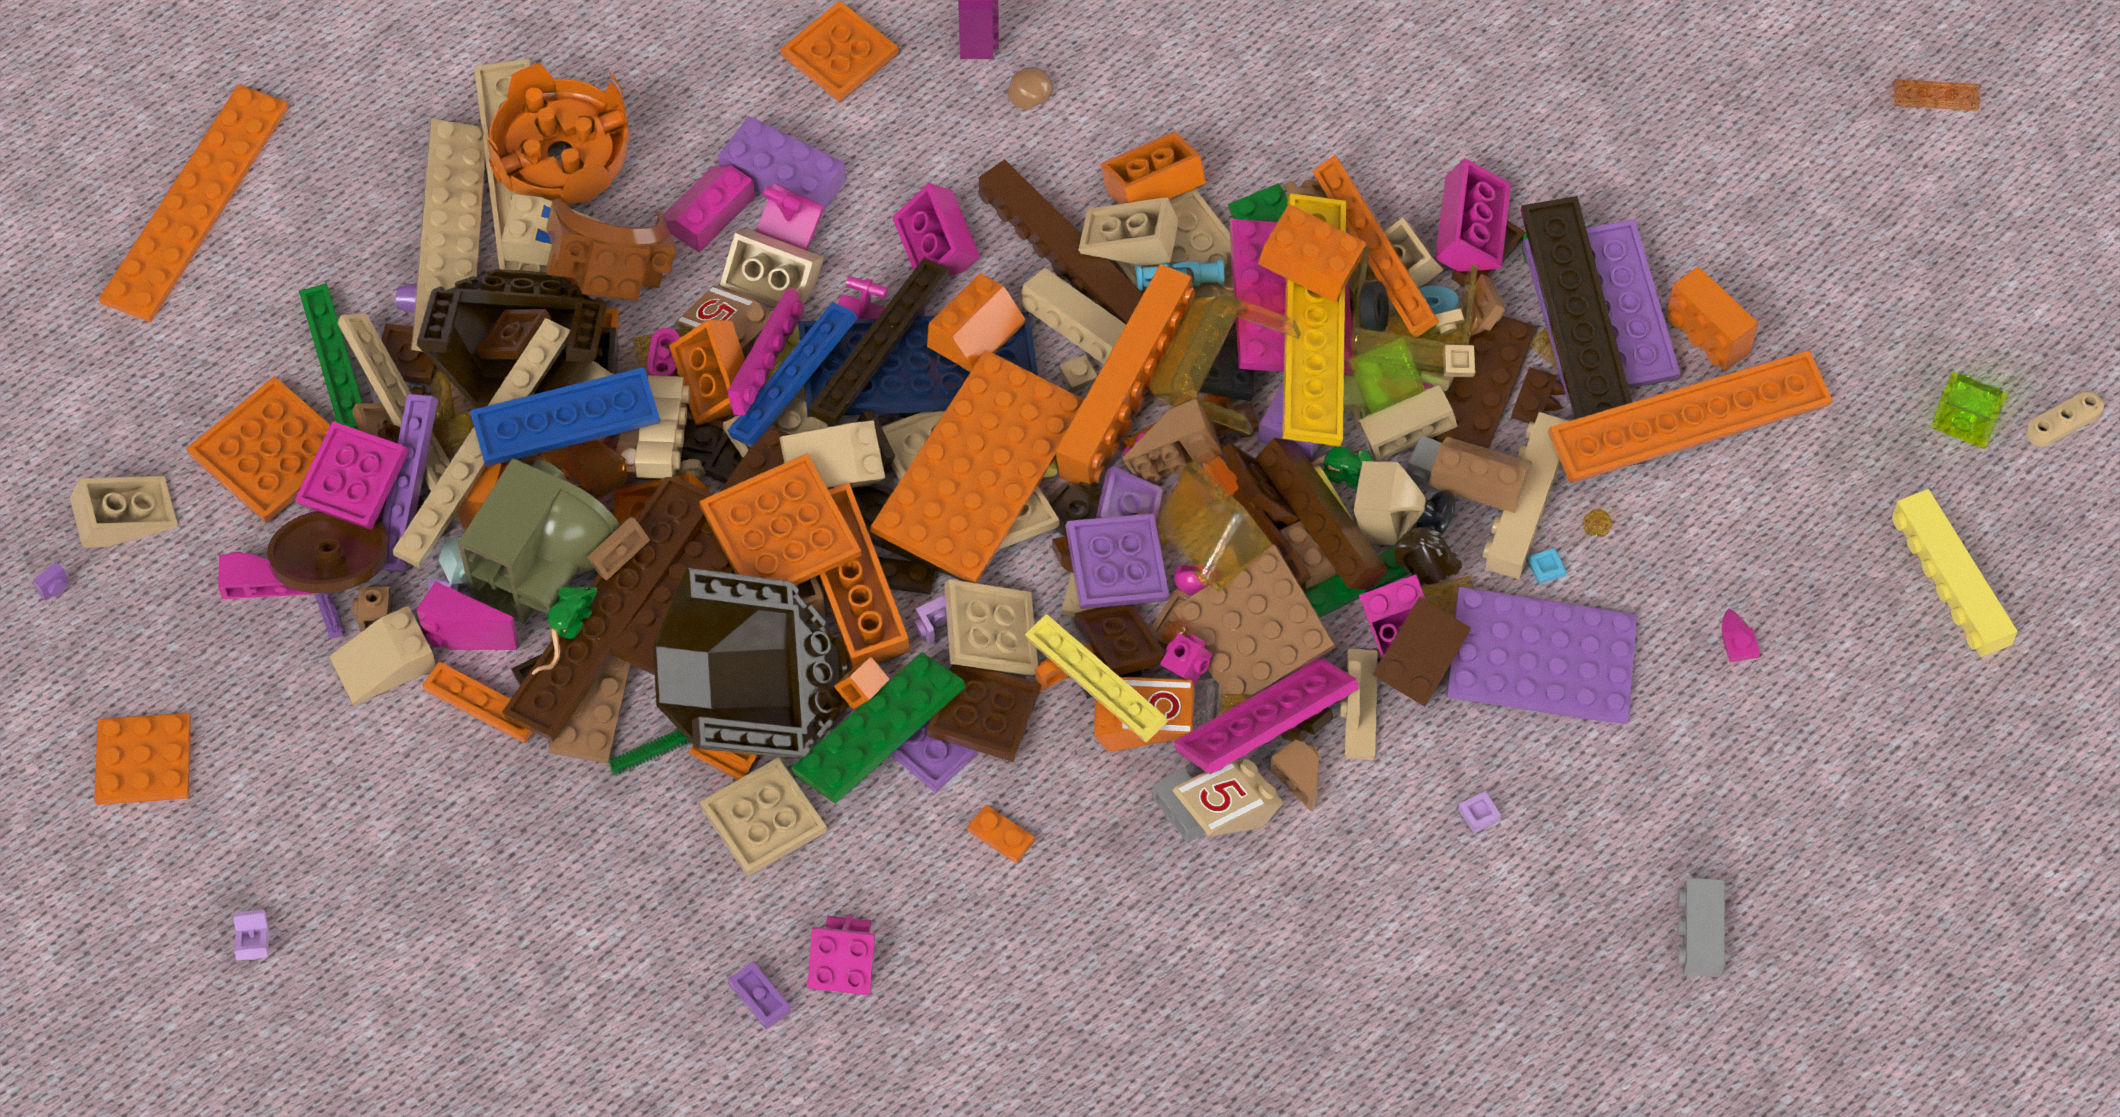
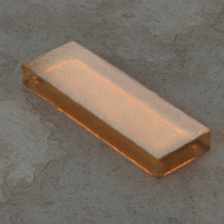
[1893,79,1980,111]

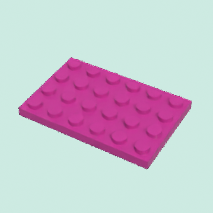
[1229,219,1356,376]

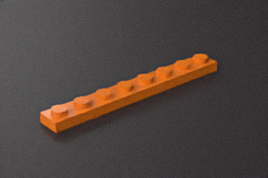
[1312,155,1439,338]

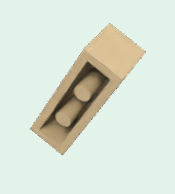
[1359,385,1458,462]

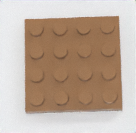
[1173,544,1337,708]

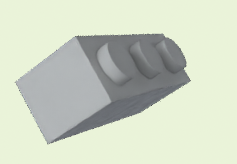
[1677,878,1725,977]

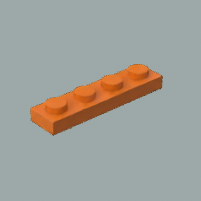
[422,662,533,743]

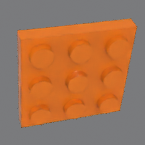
[780,1,899,102]
[94,713,191,805]

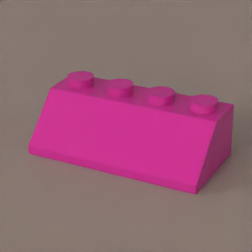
[1435,158,1511,272]

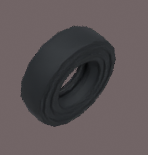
[1359,281,1389,333]

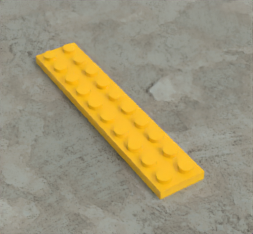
[1282,193,1346,446]

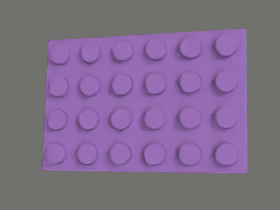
[1523,219,1681,401]
[1446,587,1637,724]

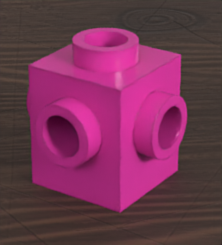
[1160,633,1213,686]

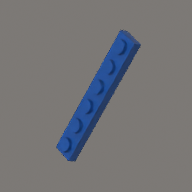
[727,302,858,447]

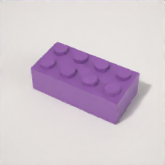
[718,116,846,210]

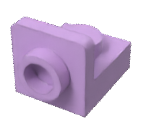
[913,595,947,645]

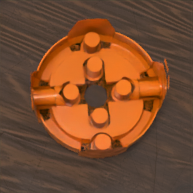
[484,63,630,205]

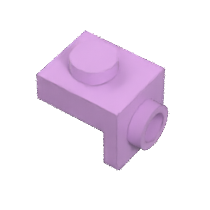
[233,910,269,961]

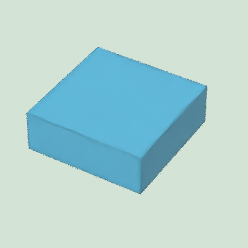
[1527,547,1567,584]

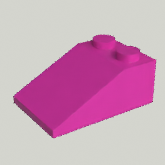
[416,581,520,650]

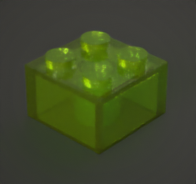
[1346,336,1425,414]
[1930,371,2008,450]

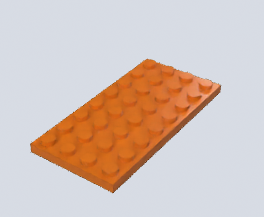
[870,349,1084,583]

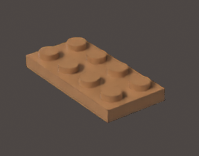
[548,656,631,763]

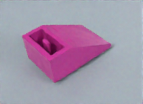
[1359,574,1426,657]

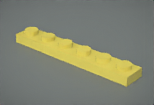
[1025,614,1168,742]

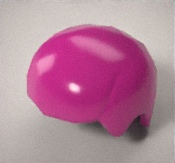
[1174,565,1221,596]

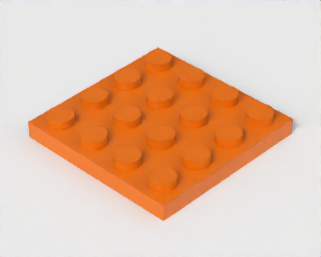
[186,376,330,524]
[699,453,862,585]

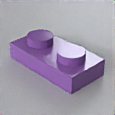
[728,962,792,1030]

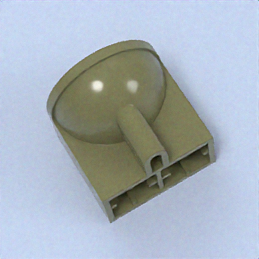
[458,458,621,624]

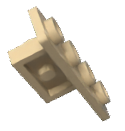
[1340,649,1378,760]

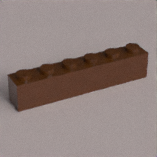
[1255,438,1388,590]

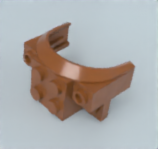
[546,198,676,301]

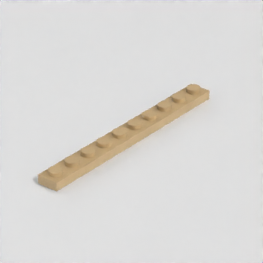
[393,318,571,568]

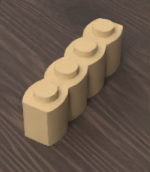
[635,376,690,478]

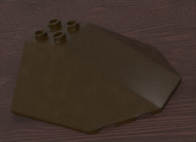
[417,269,607,408]
[653,568,849,759]

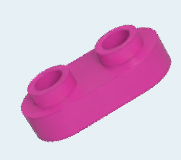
[647,328,680,376]

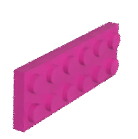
[1174,657,1359,775]

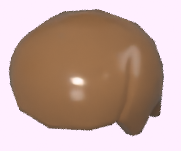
[1007,67,1053,110]

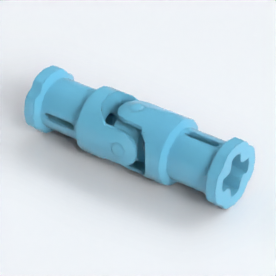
[1136,259,1225,291]

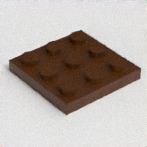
[926,664,1041,762]

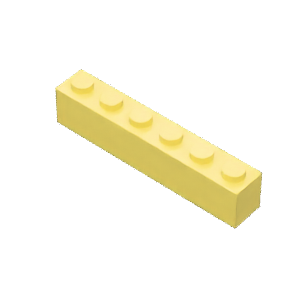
[1892,489,2018,657]

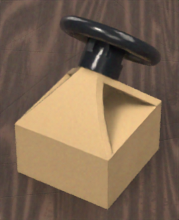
[1354,461,1456,545]

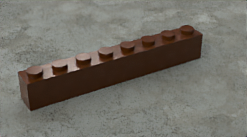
[978,159,1143,324]

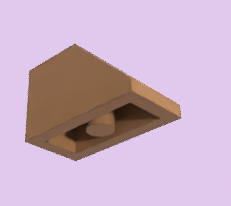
[1270,740,1319,811]

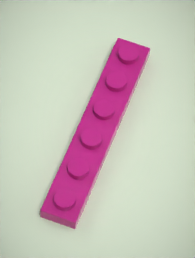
[727,289,804,415]

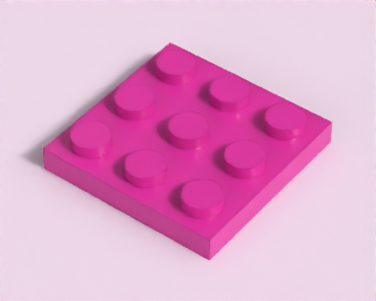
[295,421,409,530]

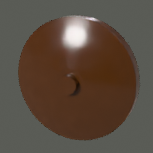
[267,511,390,593]

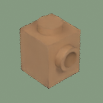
[353,584,393,632]

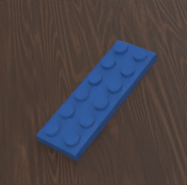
[470,367,660,467]

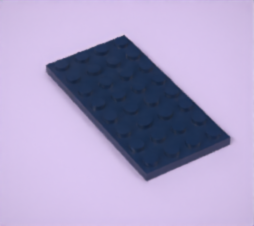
[798,312,1038,417]

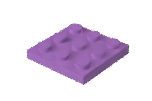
[1065,513,1170,609]

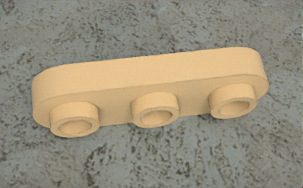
[2026,392,2104,447]

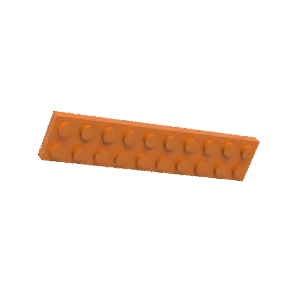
[99,84,289,323]
[1547,350,1833,484]

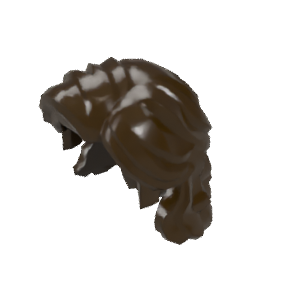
[1394,527,1462,587]

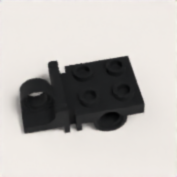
[1190,300,1254,401]

